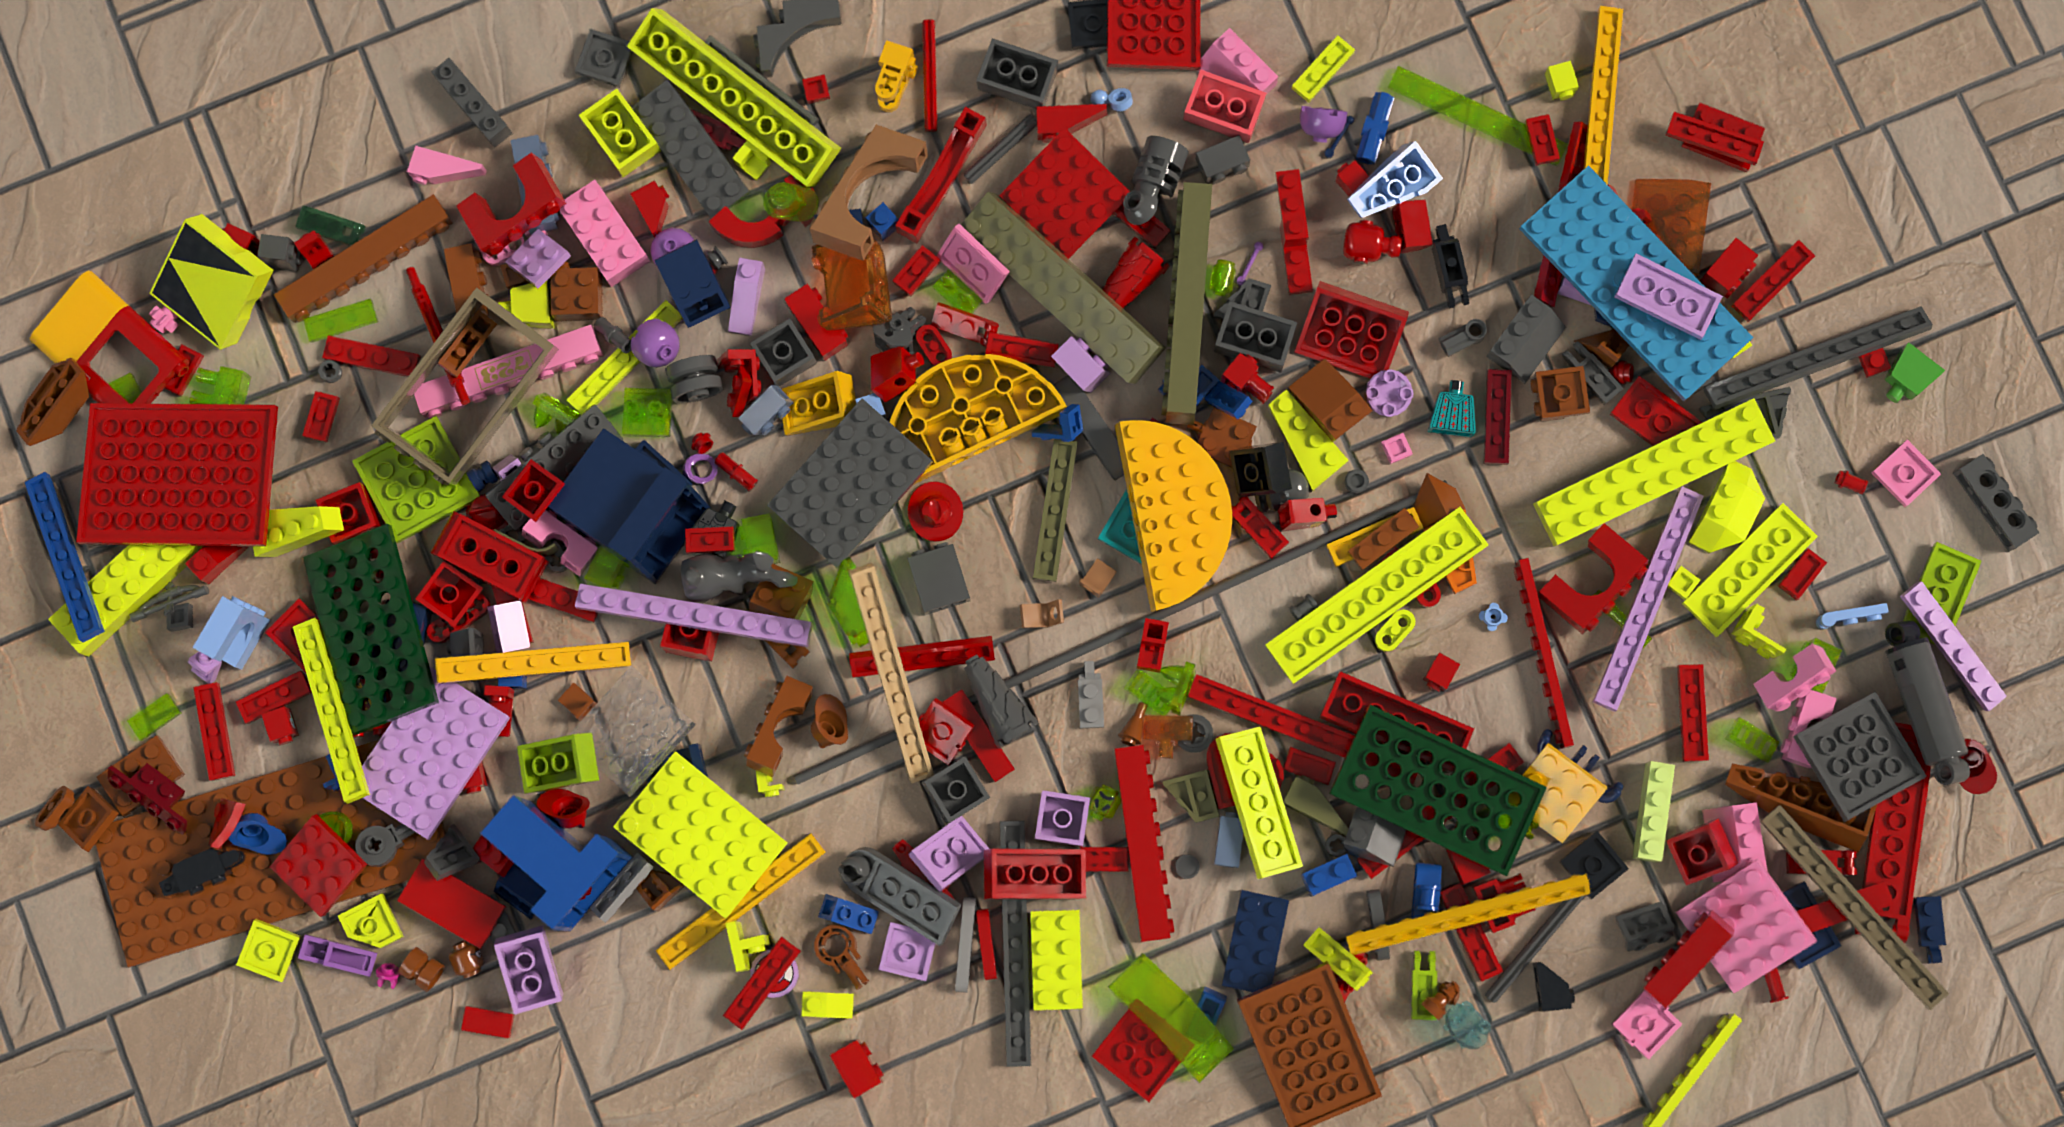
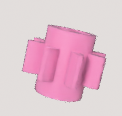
[149,305,179,334]

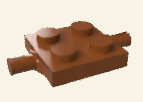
[1187,407,1257,468]

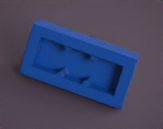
[1205,381,1253,419]

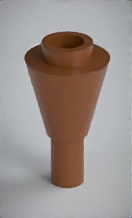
[1118,702,1148,746]

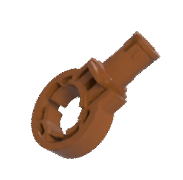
[814,925,869,990]

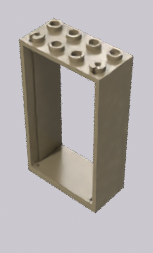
[371,287,559,486]

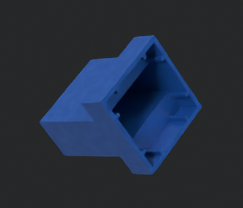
[481,795,633,932]

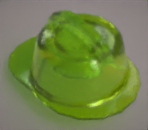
[763,182,819,222]

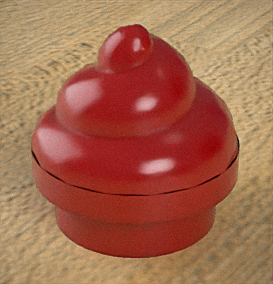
[1609,361,1634,384]

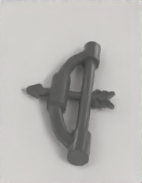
[130,582,209,622]

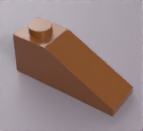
[437,310,497,378]

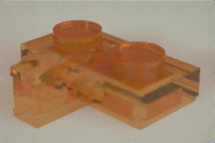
[1143,715,1193,759]

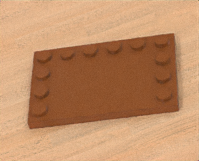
[1237,961,1383,1127]

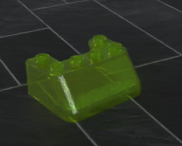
[827,556,893,648]

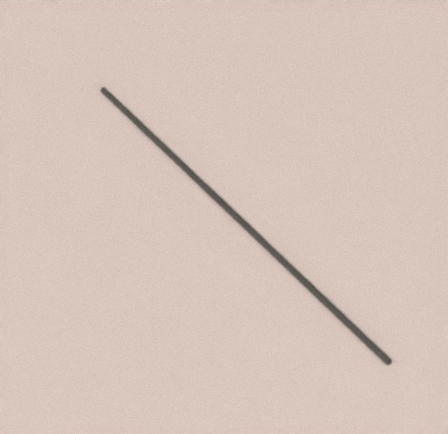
[794,480,1448,784]

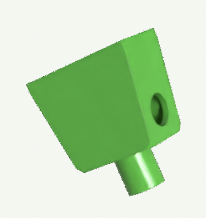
[1885,342,1945,403]

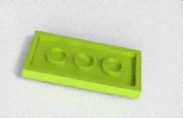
[1903,542,1982,646]

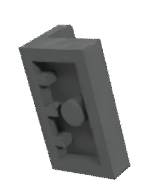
[1616,901,1674,952]

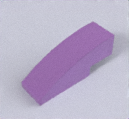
[297,934,377,977]

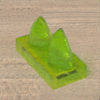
[933,269,983,314]
[532,393,581,434]
[1156,662,1196,715]

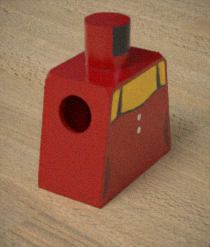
[1278,498,1337,532]

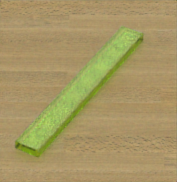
[1388,66,1568,166]

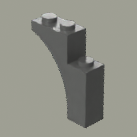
[753,0,842,78]

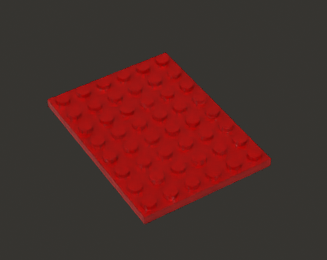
[76,403,278,547]

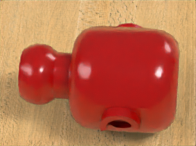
[1343,220,1402,264]

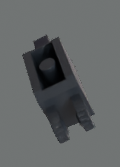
[1432,224,1469,309]
[159,848,246,897]

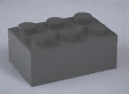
[976,38,1058,109]

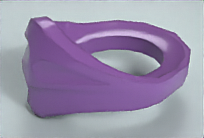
[682,454,718,484]

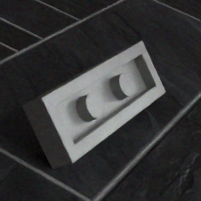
[590,852,653,923]

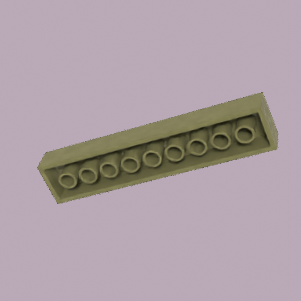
[1161,182,1212,425]
[961,192,1166,384]

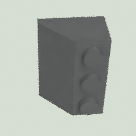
[1486,294,1566,384]
[1214,301,1297,373]

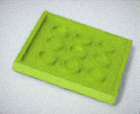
[352,416,480,544]

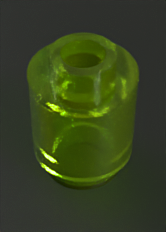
[1209,260,1236,296]

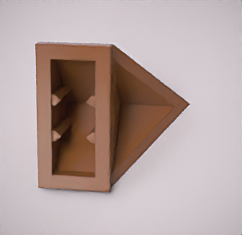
[1573,328,1629,369]
[1413,473,1465,529]
[636,869,685,912]

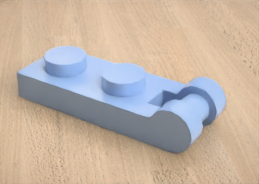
[1816,603,1889,630]

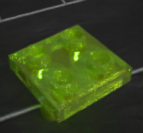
[622,388,672,437]

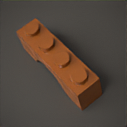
[744,676,813,777]

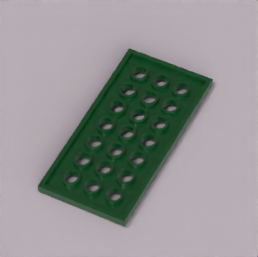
[303,524,439,736]
[1329,705,1547,876]

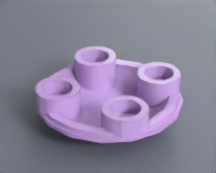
[1365,369,1414,417]

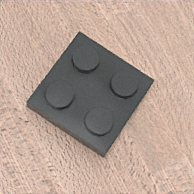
[575,29,633,88]

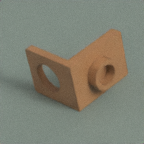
[1079,559,1117,598]
[1020,599,1064,628]

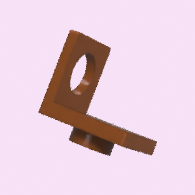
[558,683,598,722]

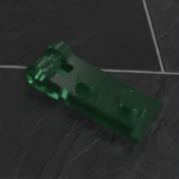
[295,205,366,246]

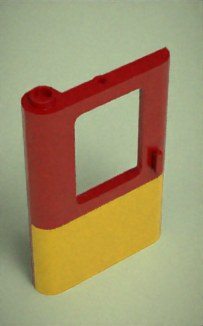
[30,271,189,404]

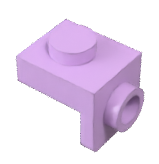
[188,651,222,684]

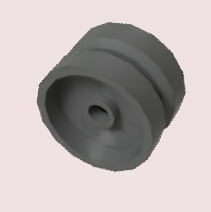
[665,355,724,403]

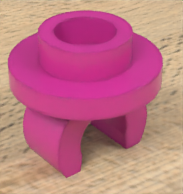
[376,963,401,989]

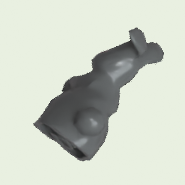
[681,551,798,604]

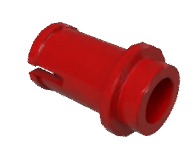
[1834,470,1868,495]

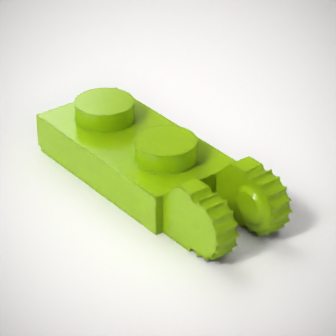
[1411,951,1437,1020]

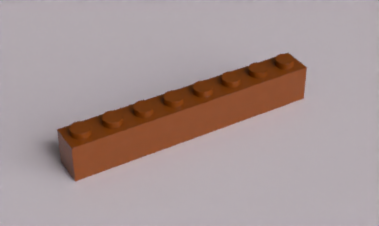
[274,194,453,323]

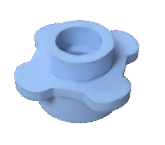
[1479,603,1508,631]

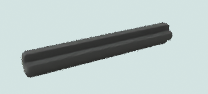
[964,114,1037,184]

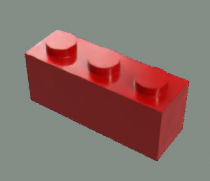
[784,283,849,361]

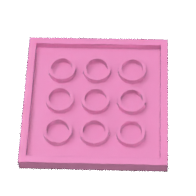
[1676,859,1817,993]

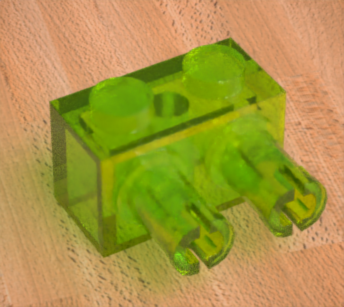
[189,366,251,404]

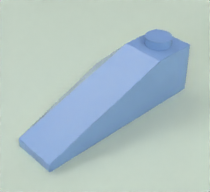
[1347,141,1443,218]

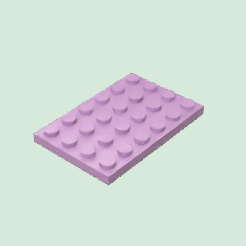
[362,666,510,840]

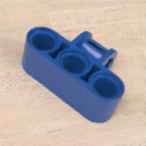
[1411,862,1442,935]

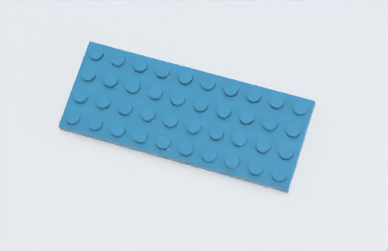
[1519,165,1753,402]

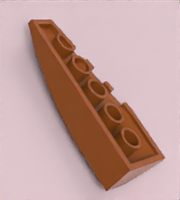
[1725,764,1877,852]

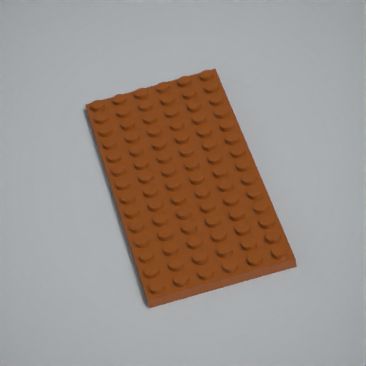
[95,739,446,968]

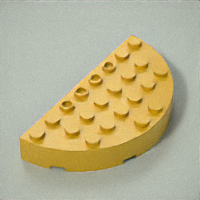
[890,354,1067,485]
[1115,420,1232,612]

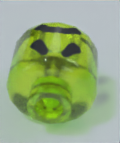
[1089,784,1121,822]

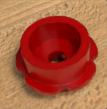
[691,433,714,454]

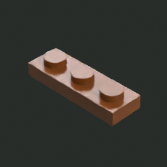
[1348,508,1420,571]

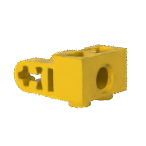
[875,40,918,113]

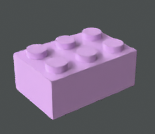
[494,925,563,1015]

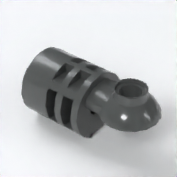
[1123,136,1189,225]

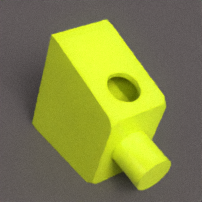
[498,280,554,329]

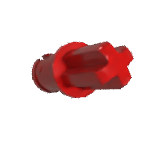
[714,452,759,492]

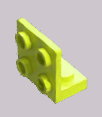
[1731,604,1786,659]

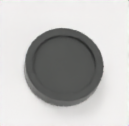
[1175,855,1200,879]

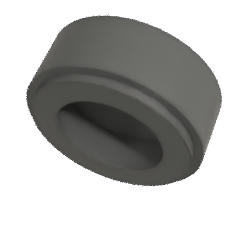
[1345,469,1369,494]

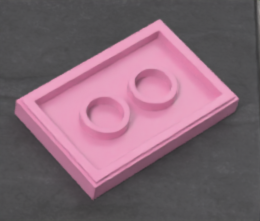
[936,224,1010,304]

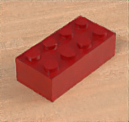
[984,849,1086,900]
[1643,910,1735,1008]

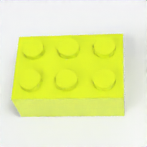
[579,88,661,177]

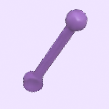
[1236,242,1264,286]

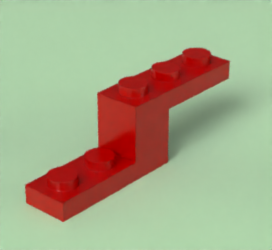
[1275,169,1313,295]

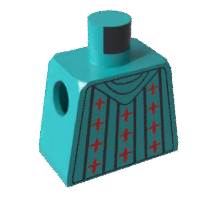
[1427,380,1476,438]

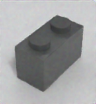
[1195,135,1250,184]
[257,234,303,272]

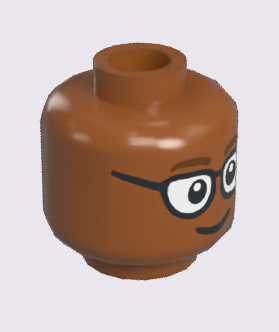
[448,940,484,978]

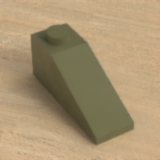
[1283,775,1348,837]

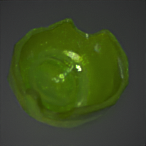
[319,811,353,843]

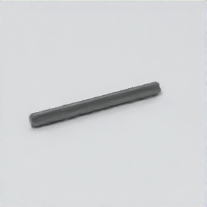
[1485,895,1586,1003]

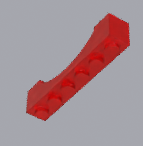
[895,106,987,244]

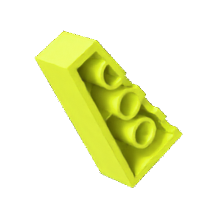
[253,506,344,557]

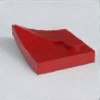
[208,798,245,849]

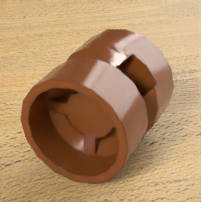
[398,947,445,992]

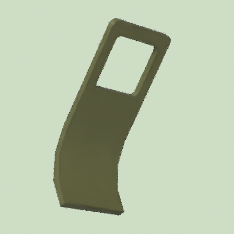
[494,529,560,556]

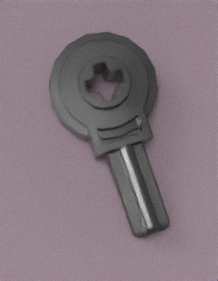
[355,824,416,867]

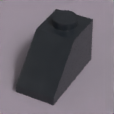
[1533,962,1575,1012]

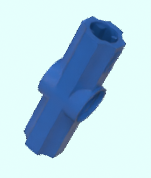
[1356,92,1395,165]

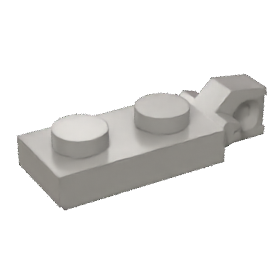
[1078,661,1104,729]

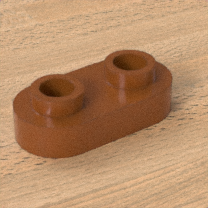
[35,786,75,831]

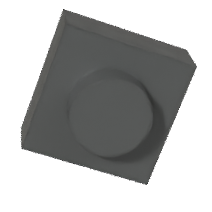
[166,603,193,632]

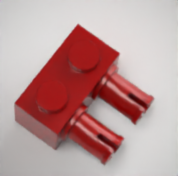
[1221,352,1274,404]
[1472,873,1536,933]

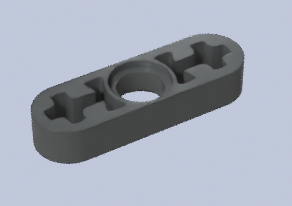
[1367,889,1390,961]

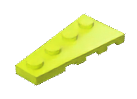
[1268,389,1349,492]

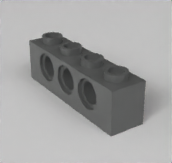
[431,57,513,148]
[1953,454,2040,552]

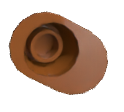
[811,694,848,749]

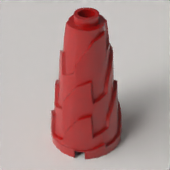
[1102,236,1170,308]

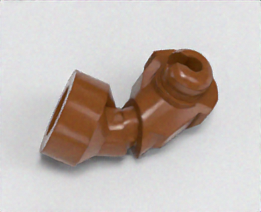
[1421,981,1460,1020]

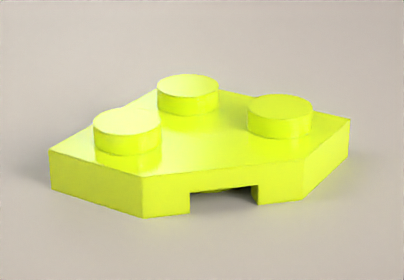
[338,893,404,948]

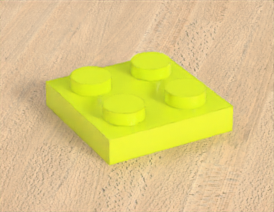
[236,919,301,982]

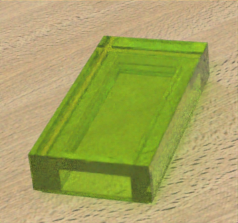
[127,693,182,741]

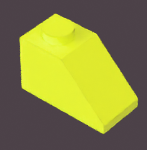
[801,991,854,1018]

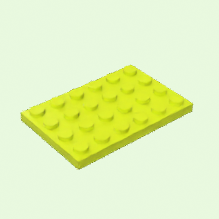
[613,751,788,919]

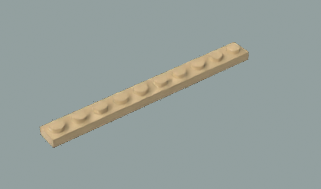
[849,563,934,784]

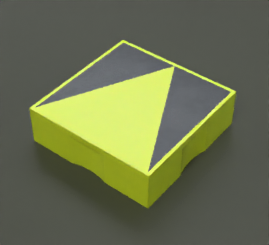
[149,214,274,350]

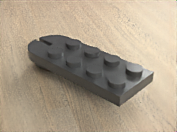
[838,847,962,946]

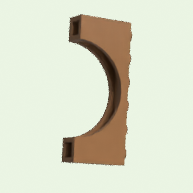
[810,124,928,261]

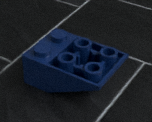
[654,239,730,328]

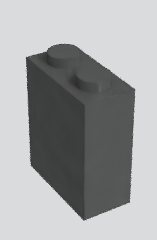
[907,542,971,615]

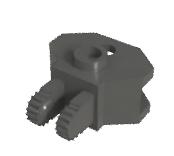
[872,307,926,355]

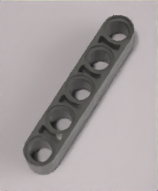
[1053,375,1124,481]

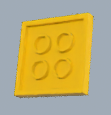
[1508,743,1607,843]

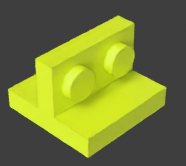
[725,921,771,972]

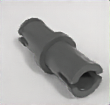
[594,317,631,353]

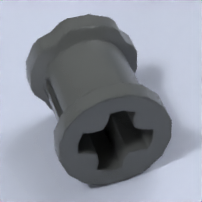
[1289,594,1319,621]

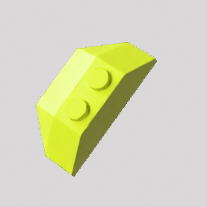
[1688,461,1765,553]

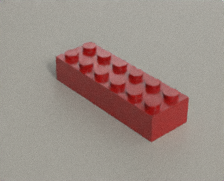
[1319,671,1475,774]

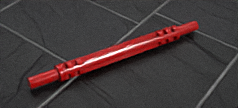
[406,267,470,405]

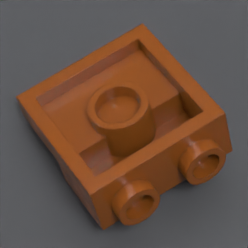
[1530,366,1590,422]

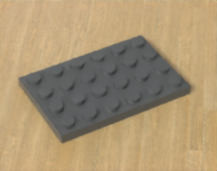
[767,398,933,569]

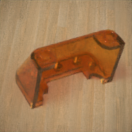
[811,240,892,331]

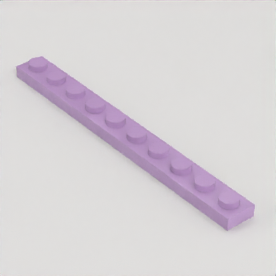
[1593,486,1704,712]
[575,584,813,647]

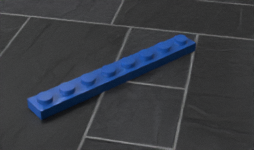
[24,472,105,643]

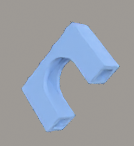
[193,596,271,670]

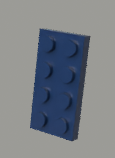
[1221,890,1289,992]

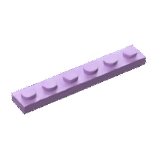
[1900,581,2007,711]

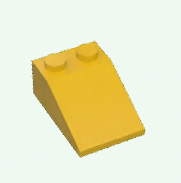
[782,371,857,436]

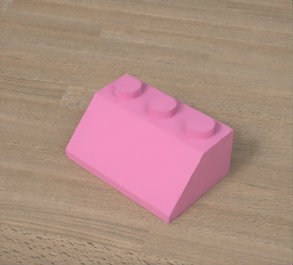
[1198,28,1278,95]
[1702,803,1767,883]

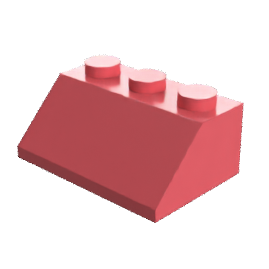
[1183,69,1267,143]

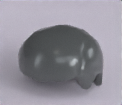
[1279,469,1310,503]

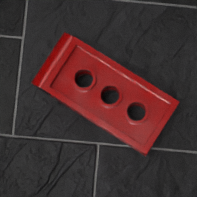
[430,511,549,603]

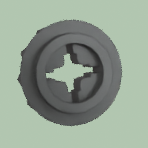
[1175,714,1213,753]

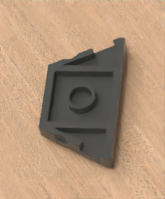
[1699,387,1791,439]

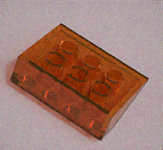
[1631,179,1711,277]

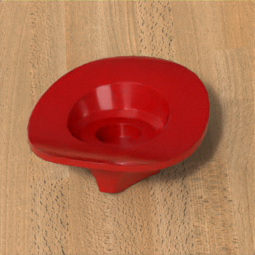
[908,481,964,541]

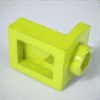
[756,771,785,797]

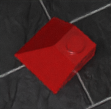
[416,560,483,627]

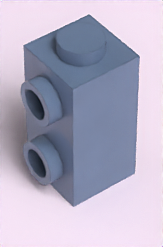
[739,385,794,435]
[1214,812,1243,868]

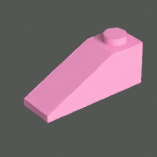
[407,146,487,185]

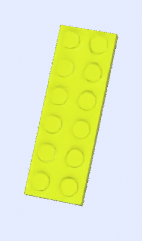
[1681,503,1818,637]
[1215,727,1303,879]

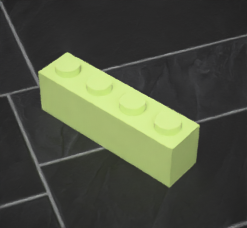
[1632,761,1675,863]

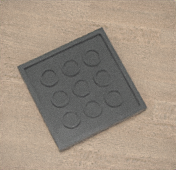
[1793,692,1927,822]

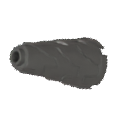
[964,655,1039,749]

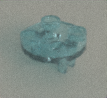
[1443,1001,1491,1049]

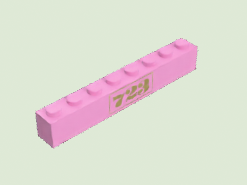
[414,325,603,419]

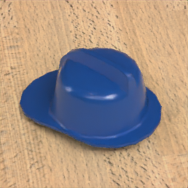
[229,813,287,855]

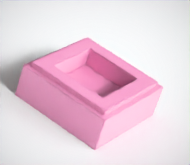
[1381,433,1413,465]

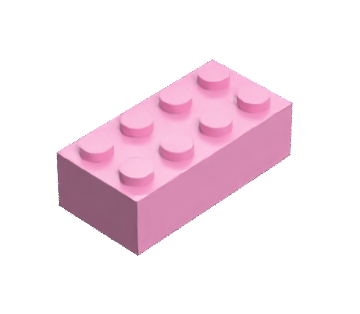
[559,180,650,287]

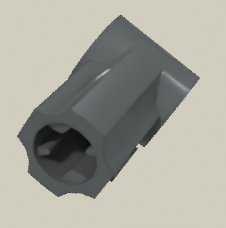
[1439,319,1487,357]

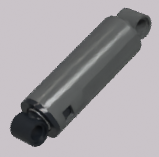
[1885,620,1970,785]

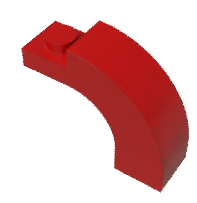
[708,201,794,248]

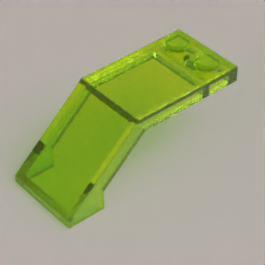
[1108,953,1234,1083]

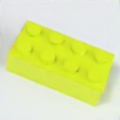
[1031,910,1083,1010]

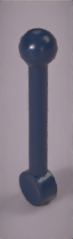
[1325,116,1354,159]

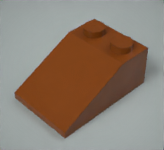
[1288,359,1373,442]

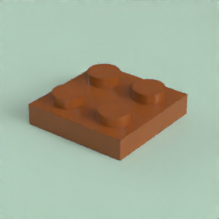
[58,786,119,852]

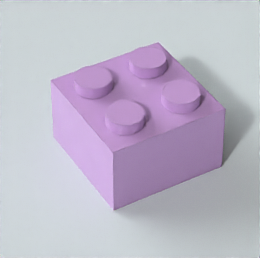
[1051,336,1111,393]
[1035,790,1090,847]

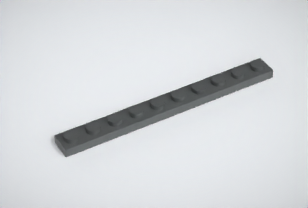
[1704,306,1933,410]
[1000,821,1031,1067]

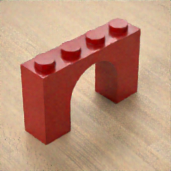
[456,152,567,256]
[1539,523,1648,635]

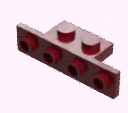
[107,763,187,835]

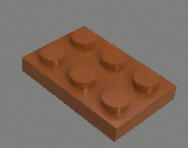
[97,735,185,816]

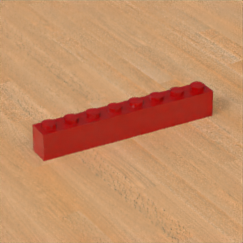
[1114,745,1174,942]

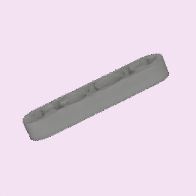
[955,897,976,993]

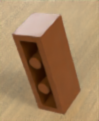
[444,243,490,316]

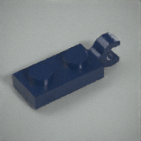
[1914,896,1946,964]

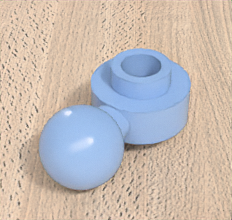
[1090,88,1133,111]

